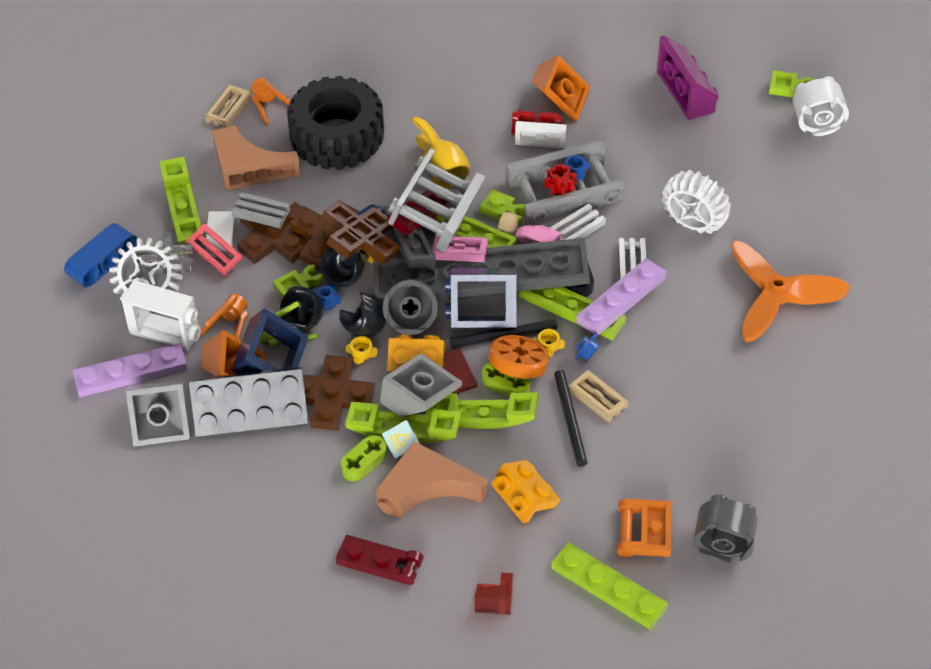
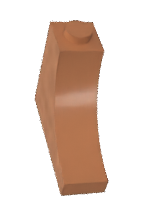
[212,125,300,190]
[376,441,487,519]

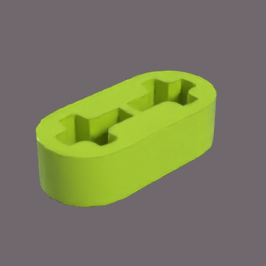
[481,362,531,398]
[341,435,387,481]

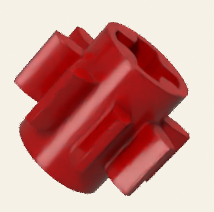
[544,164,577,196]

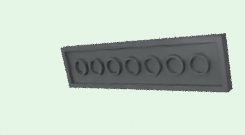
[373,238,590,303]

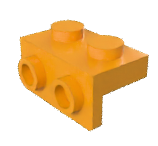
[387,334,446,373]
[492,460,561,523]

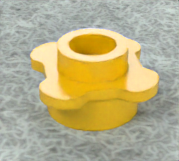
[533,329,565,357]
[345,336,378,364]

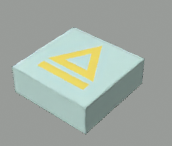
[382,420,420,459]

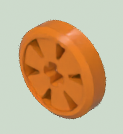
[488,335,550,379]

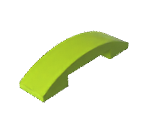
[159,156,204,245]
[425,392,539,429]
[345,402,462,443]

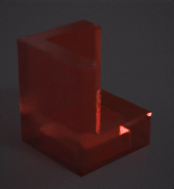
[475,572,513,615]

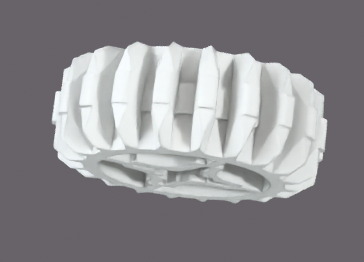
[661,169,731,234]
[109,238,183,301]

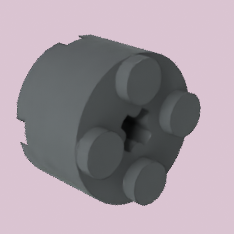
[383,279,439,335]
[693,495,757,563]

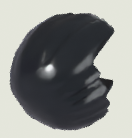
[320,248,365,287]
[280,286,324,331]
[339,292,386,337]

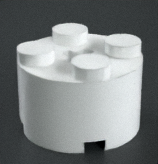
[793,76,849,136]

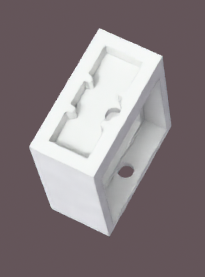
[122,280,201,351]

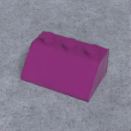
[657,35,719,120]

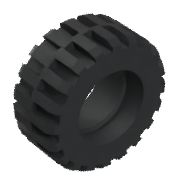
[287,76,384,170]

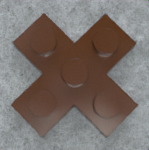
[289,200,366,271]
[321,201,400,265]
[237,202,308,264]
[303,355,376,431]

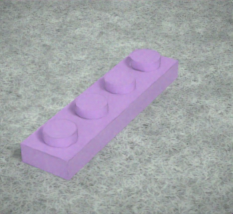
[576,258,667,335]
[72,343,188,398]

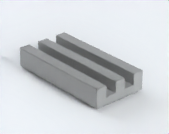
[231,192,290,229]

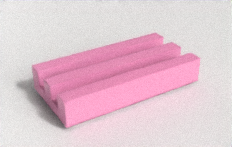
[432,236,488,262]

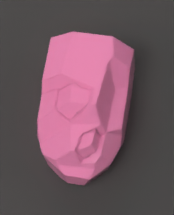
[516,225,563,245]

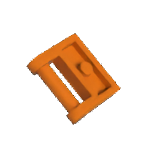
[617,498,672,558]

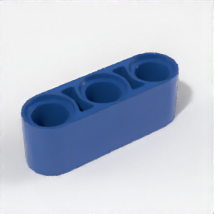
[64,223,138,288]

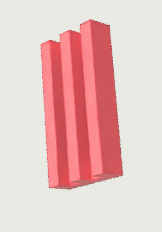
[186,223,243,278]

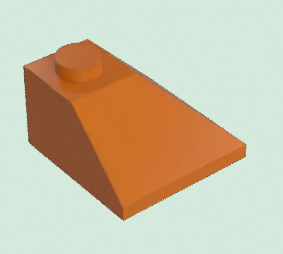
[531,55,590,122]
[200,330,266,376]

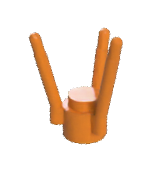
[251,77,290,125]
[200,293,249,338]

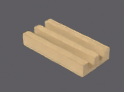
[205,84,251,128]
[569,370,628,423]

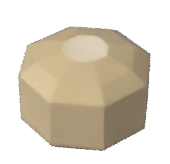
[498,212,518,236]

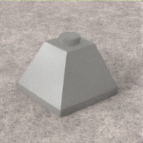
[380,353,462,417]
[126,383,190,447]

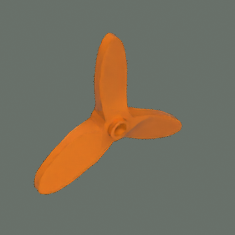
[732,240,850,342]

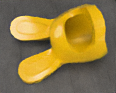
[411,116,470,190]

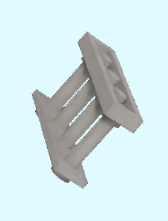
[506,140,624,225]
[388,148,486,252]

